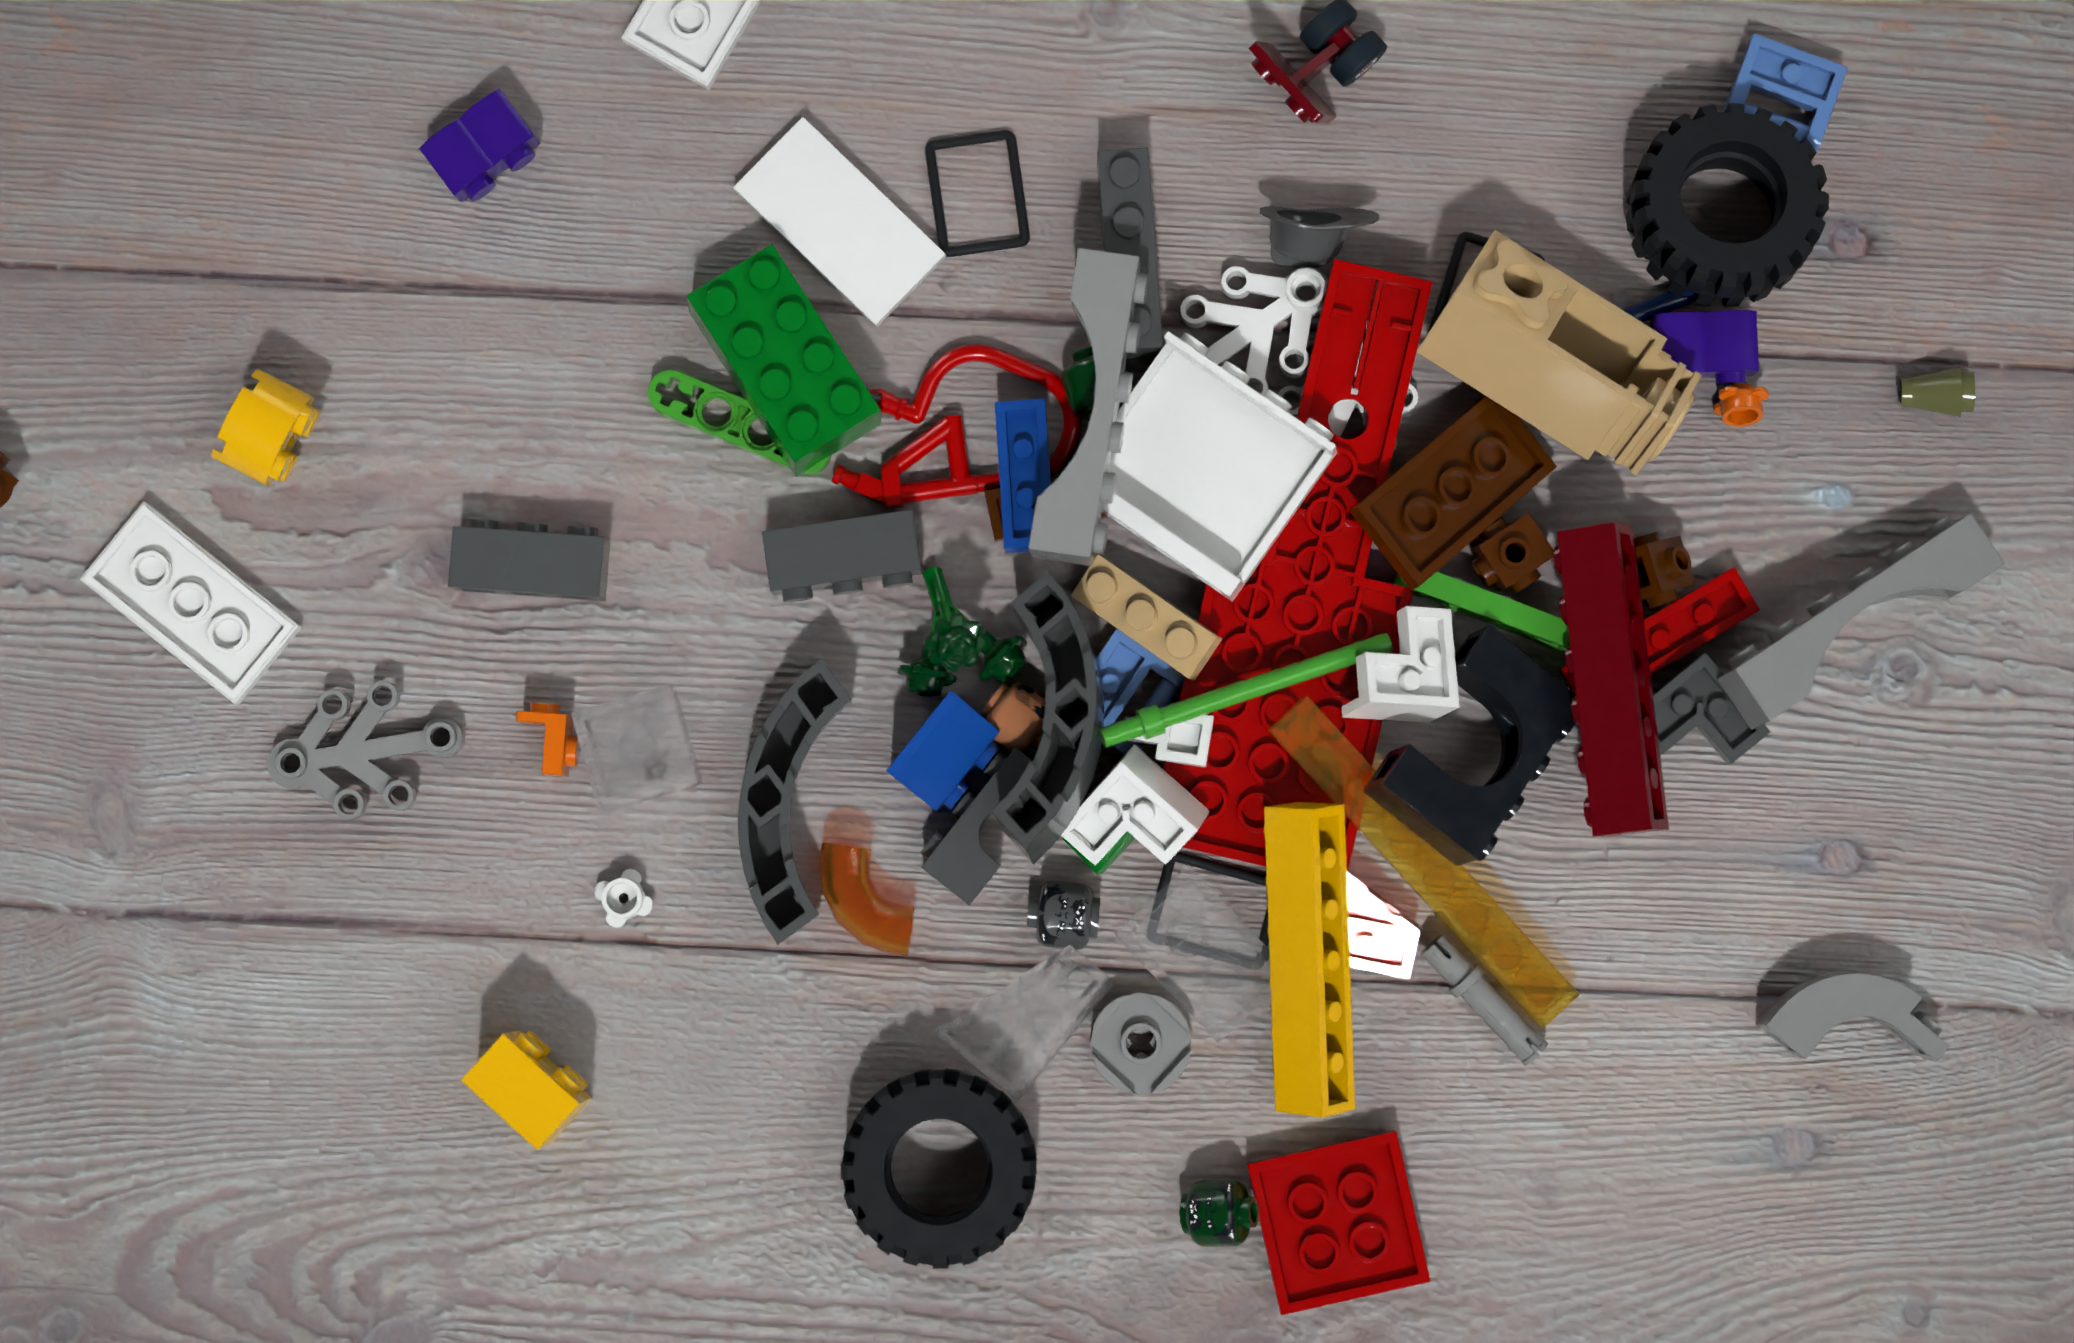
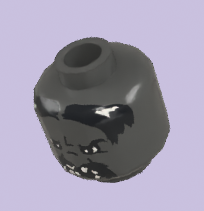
[1027,881,1100,950]

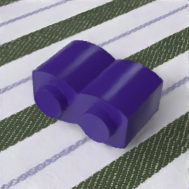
[419,89,540,202]
[1650,310,1759,386]

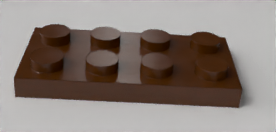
[1349,395,1557,590]

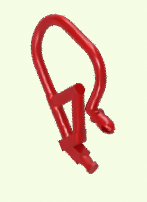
[831,344,1081,510]

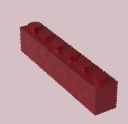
[1554,522,1669,837]

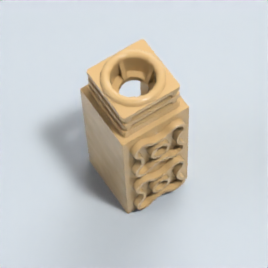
[1417,230,1702,476]

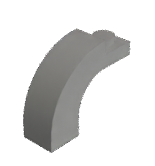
[1756,973,1950,1062]

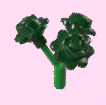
[897,566,1026,697]

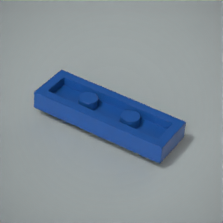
[995,398,1051,554]

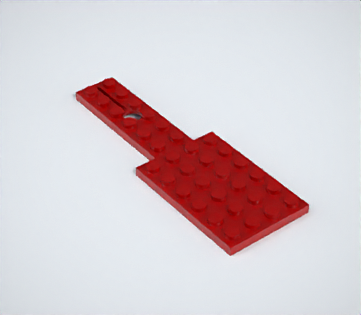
[1163,259,1433,873]

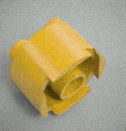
[211,369,321,486]

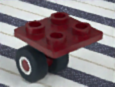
[1249,0,1387,124]

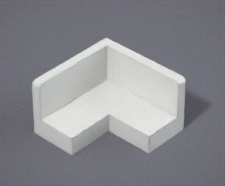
[1341,606,1460,723]
[1061,744,1209,865]

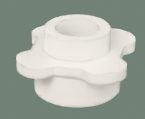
[594,869,653,928]

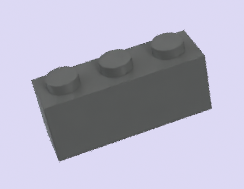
[762,510,922,602]
[448,519,610,602]

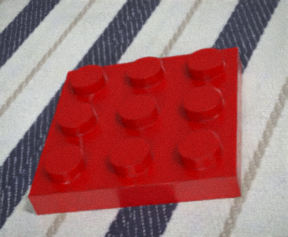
[1246,1130,1431,1315]

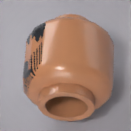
[980,681,1045,754]

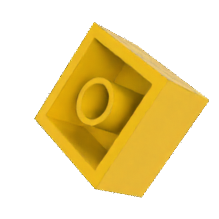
[461,1030,592,1150]

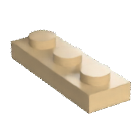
[1071,554,1223,681]

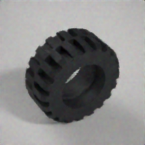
[1626,103,1829,307]
[840,1068,1037,1269]

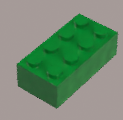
[686,244,881,477]

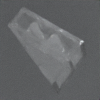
[934,945,1116,1100]

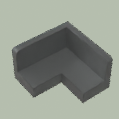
[1652,653,1771,765]

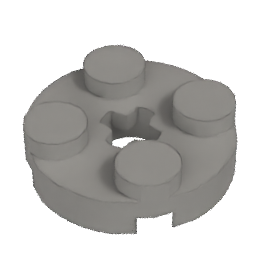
[1090,992,1191,1094]

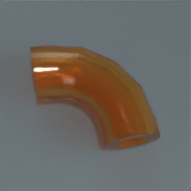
[820,842,915,957]

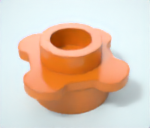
[1713,383,1769,427]

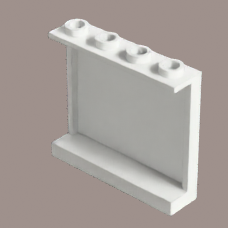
[1102,331,1337,602]

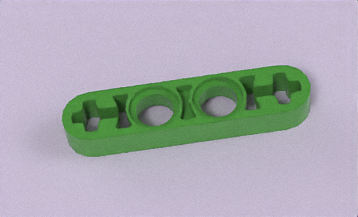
[647,370,832,476]
[1393,572,1570,652]

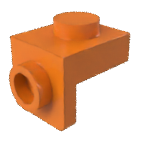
[516,703,580,777]

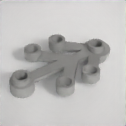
[267,681,465,820]

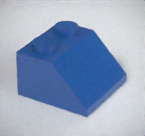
[886,691,1001,812]

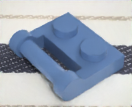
[1722,34,1848,152]
[1096,629,1185,755]

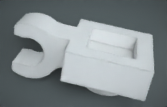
[1125,715,1214,768]

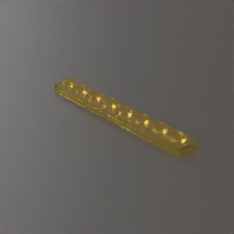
[1267,696,1580,1029]

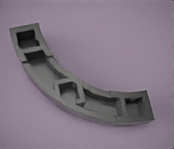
[991,571,1104,865]
[738,658,852,945]

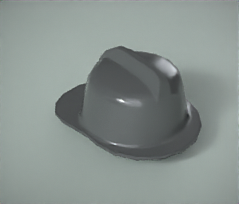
[1260,206,1379,268]

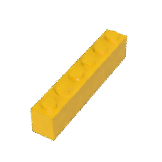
[1264,802,1355,1118]

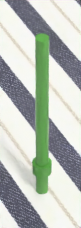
[1099,633,1393,748]

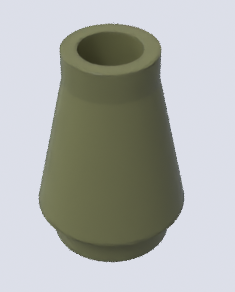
[1900,367,1975,417]

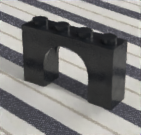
[1363,625,1576,866]

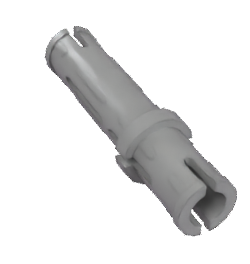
[1420,933,1549,1066]

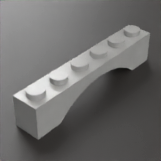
[1028,248,1149,566]
[1717,513,2005,730]

